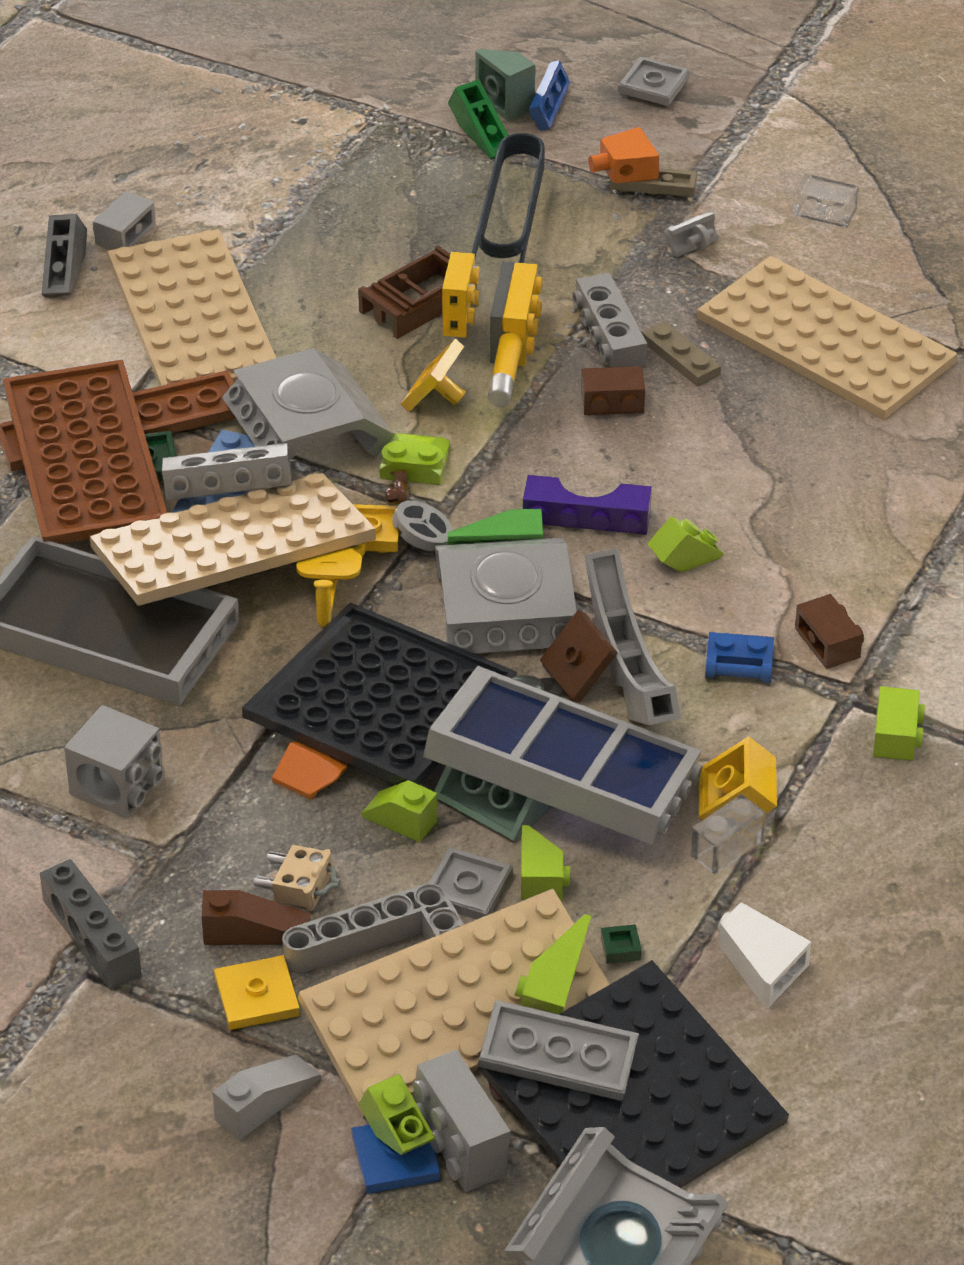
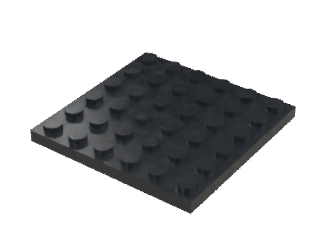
[242,602,517,785]
[477,960,789,1230]

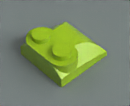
[379,433,450,485]

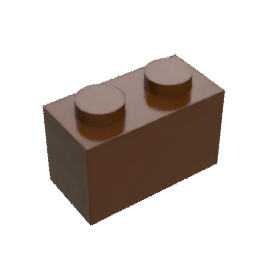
[581,366,645,415]
[795,594,864,669]

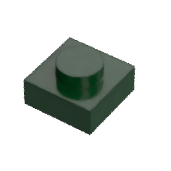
[601,924,642,964]

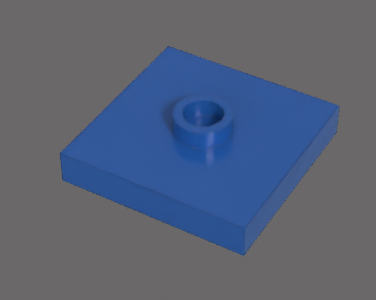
[351,1125,440,1194]

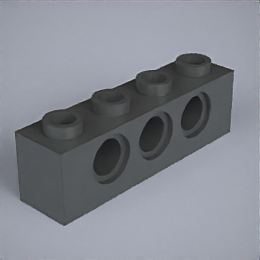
[40,859,142,990]

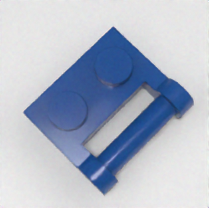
[705,632,774,683]

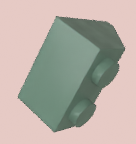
[475,49,536,122]

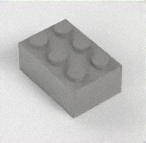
[413,1050,510,1192]

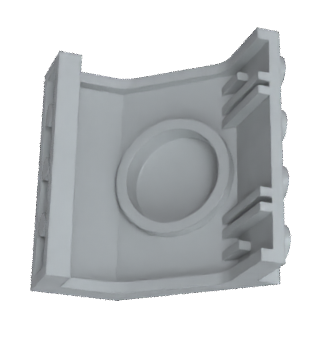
[222,348,395,460]
[435,538,577,653]

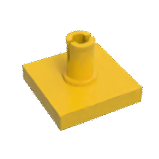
[400,339,466,412]

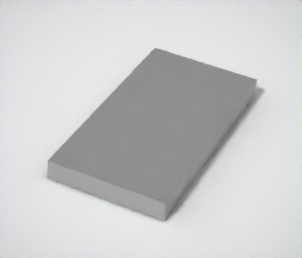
[478,1000,639,1101]

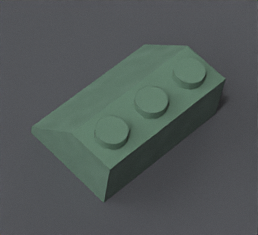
[434,735,549,841]

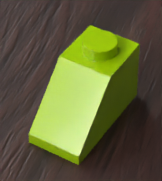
[362,780,438,842]
[521,825,570,901]

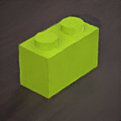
[873,686,925,761]

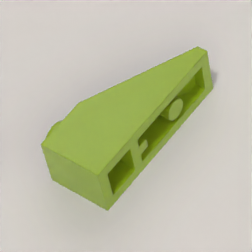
[515,914,591,1014]

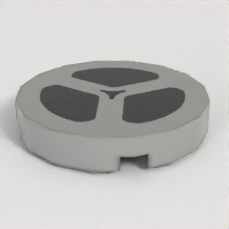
[392,500,453,551]

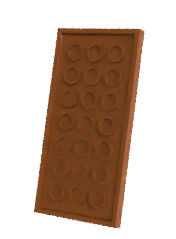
[3,359,167,544]

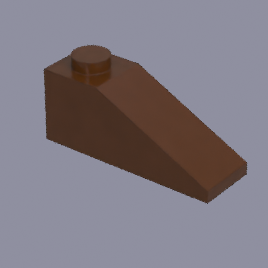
[201,890,311,945]

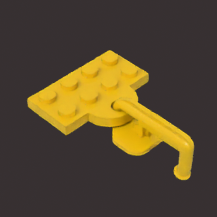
[296,504,401,629]

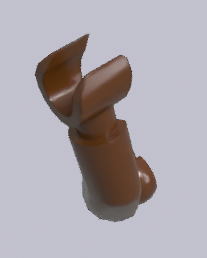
[385,470,409,506]

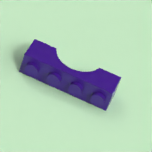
[523,475,652,535]

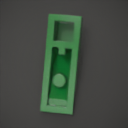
[448,79,509,160]

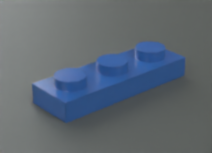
[529,60,571,131]

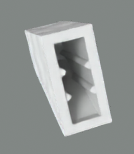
[718,902,811,1008]

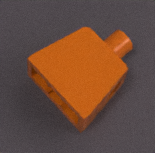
[588,127,659,183]

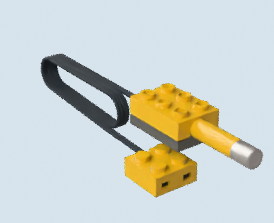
[442,133,545,407]

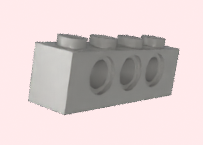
[572,272,647,367]
[162,443,292,500]

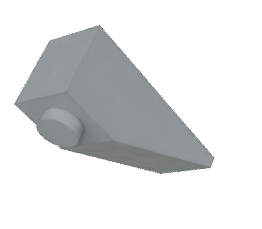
[212,1054,321,1141]

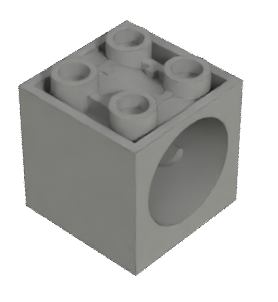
[64,705,165,819]

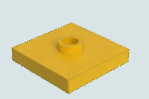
[214,955,300,1030]

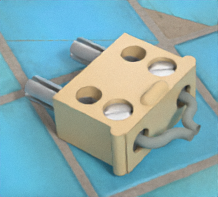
[254,845,340,911]

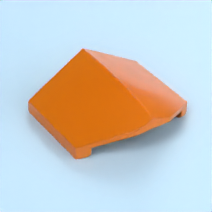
[272,741,347,799]

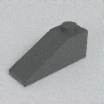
[42,214,87,296]

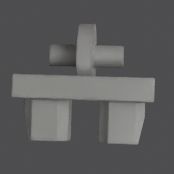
[664,212,719,257]

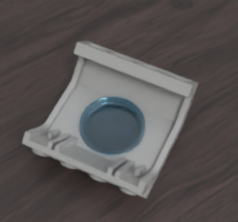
[504,1127,729,1265]

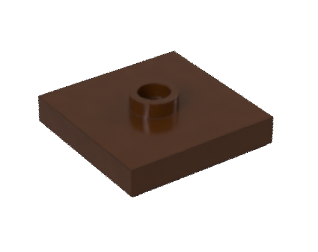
[540,610,618,703]

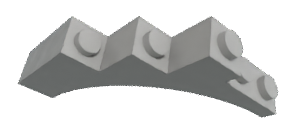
[584,549,681,725]

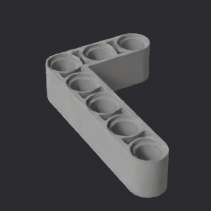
[282,883,464,973]

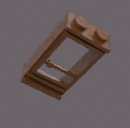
[358,246,477,339]

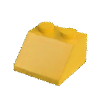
[699,736,777,822]

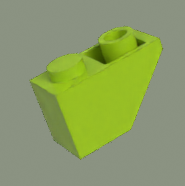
[647,516,724,572]
[358,1073,435,1155]

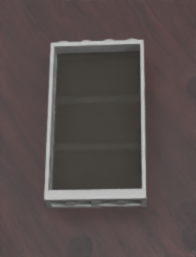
[0,536,239,705]

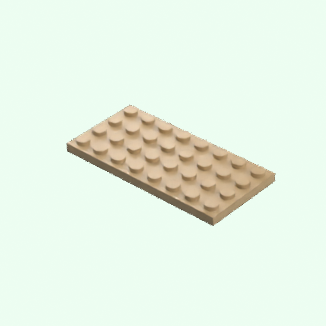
[107,229,276,386]
[697,256,958,420]
[90,473,376,606]
[298,889,610,1118]

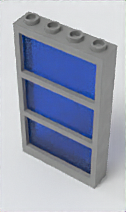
[423,666,703,845]

